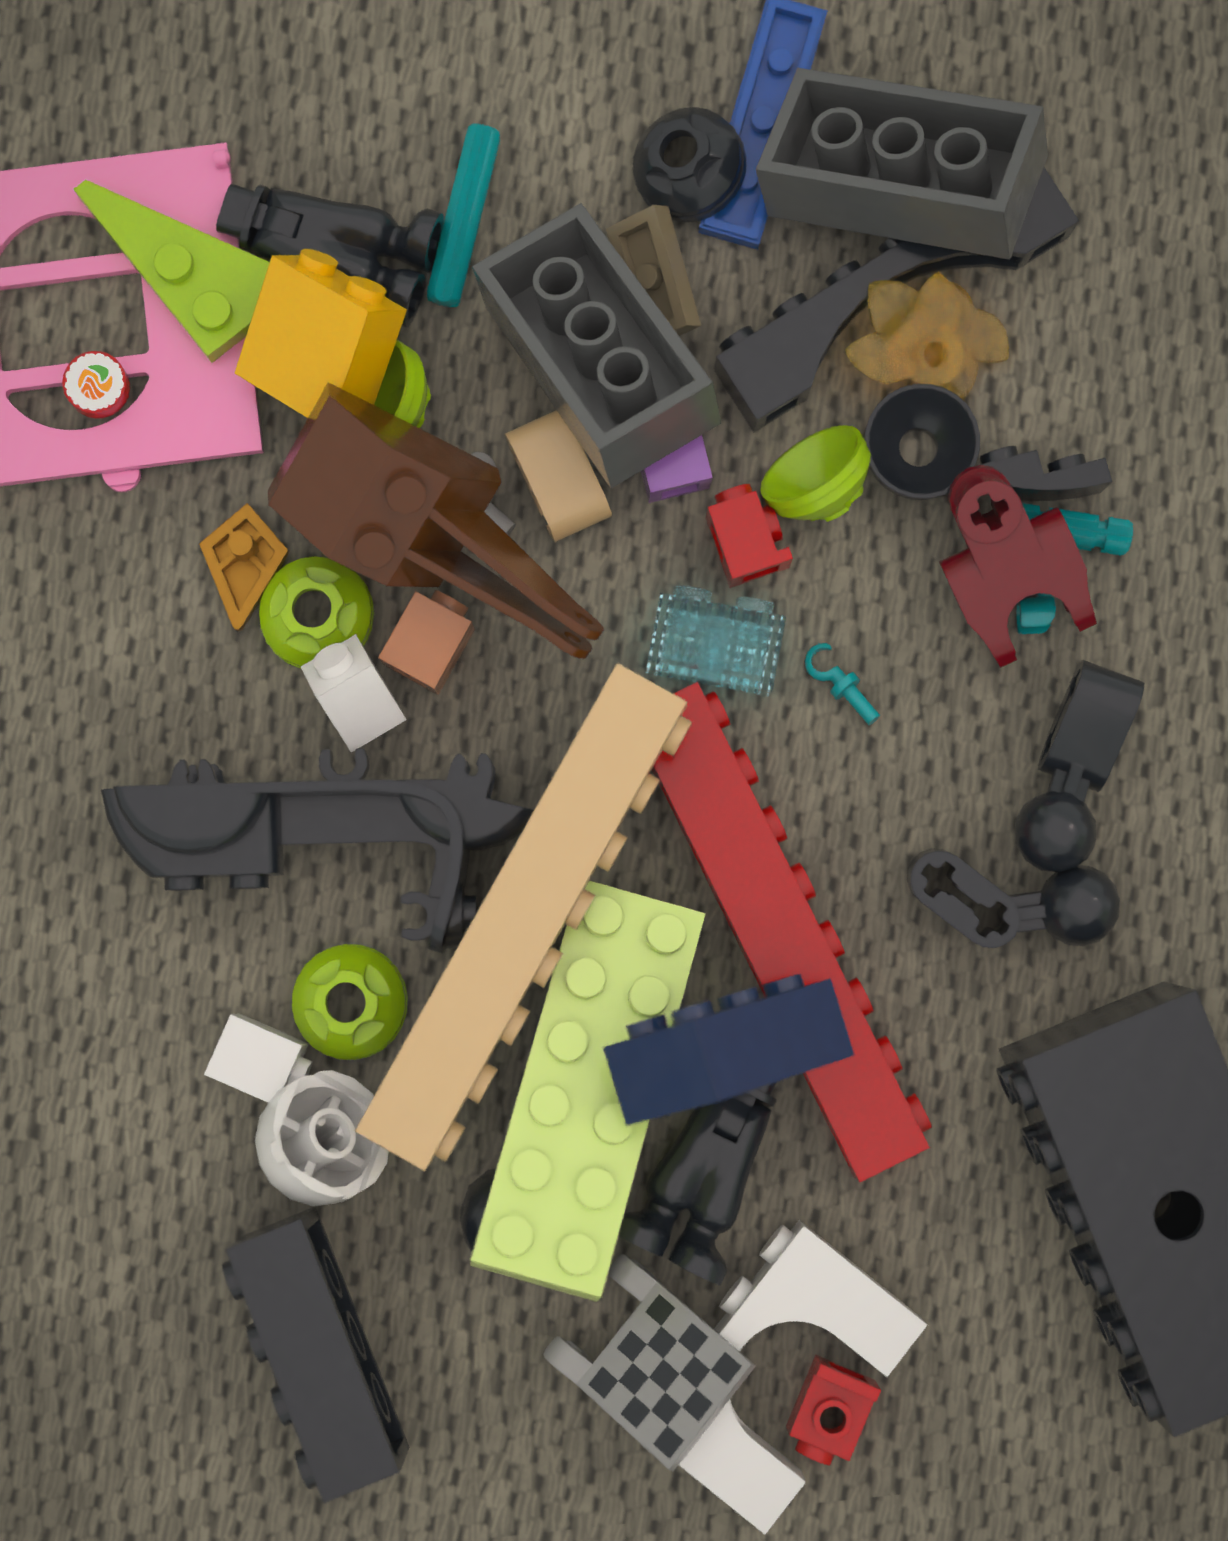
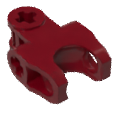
[939,465,1097,668]

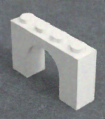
[679,1220,927,1534]

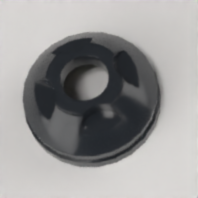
[633,107,746,223]
[864,384,980,500]

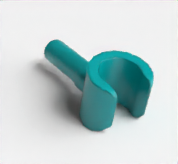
[1016,593,1056,634]

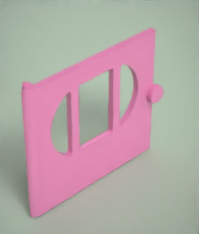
[0,143,264,492]

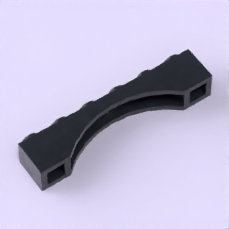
[714,167,1079,432]

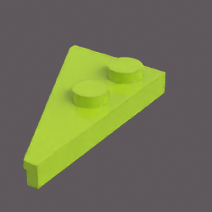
[74,180,270,363]

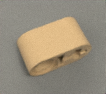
[505,410,612,542]

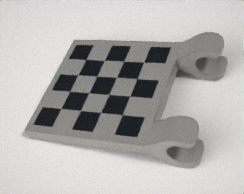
[543,1254,756,1471]

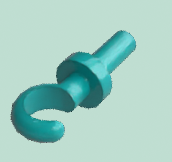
[805,643,881,725]

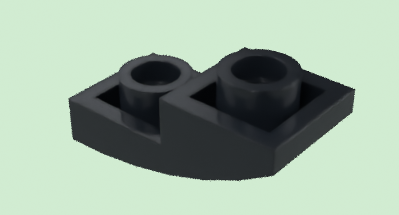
[979,446,1112,501]

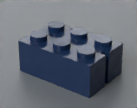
[603,973,854,1126]

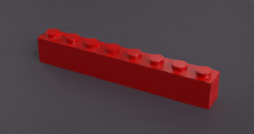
[652,682,932,1183]

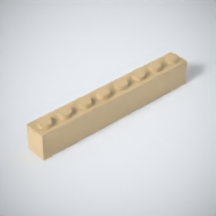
[355,663,692,1171]

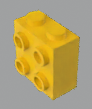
[234,249,407,418]

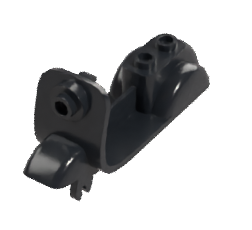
[101,748,534,953]

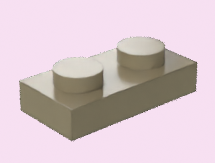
[606,205,701,336]

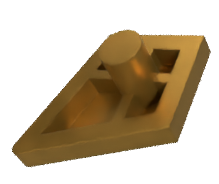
[199,503,290,631]

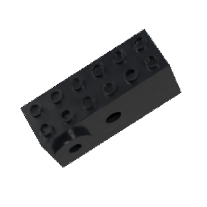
[996,981,1228,1437]

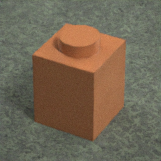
[378,590,475,695]

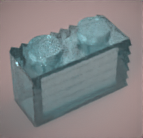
[645,585,786,696]

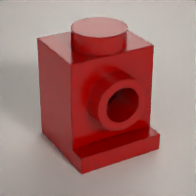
[706,484,793,588]
[786,1354,881,1466]

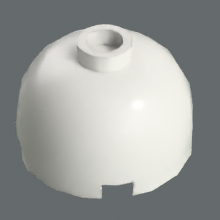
[255,1070,389,1206]

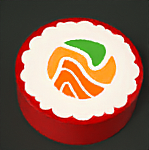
[62,351,130,418]

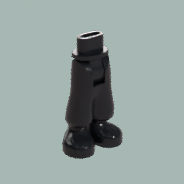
[216,184,444,327]
[618,1082,777,1286]

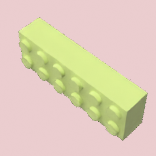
[470,881,706,1302]

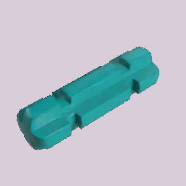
[1022,503,1133,556]

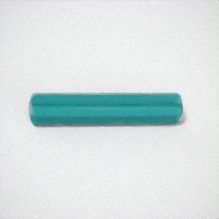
[427,123,500,308]

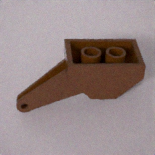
[268,382,604,659]

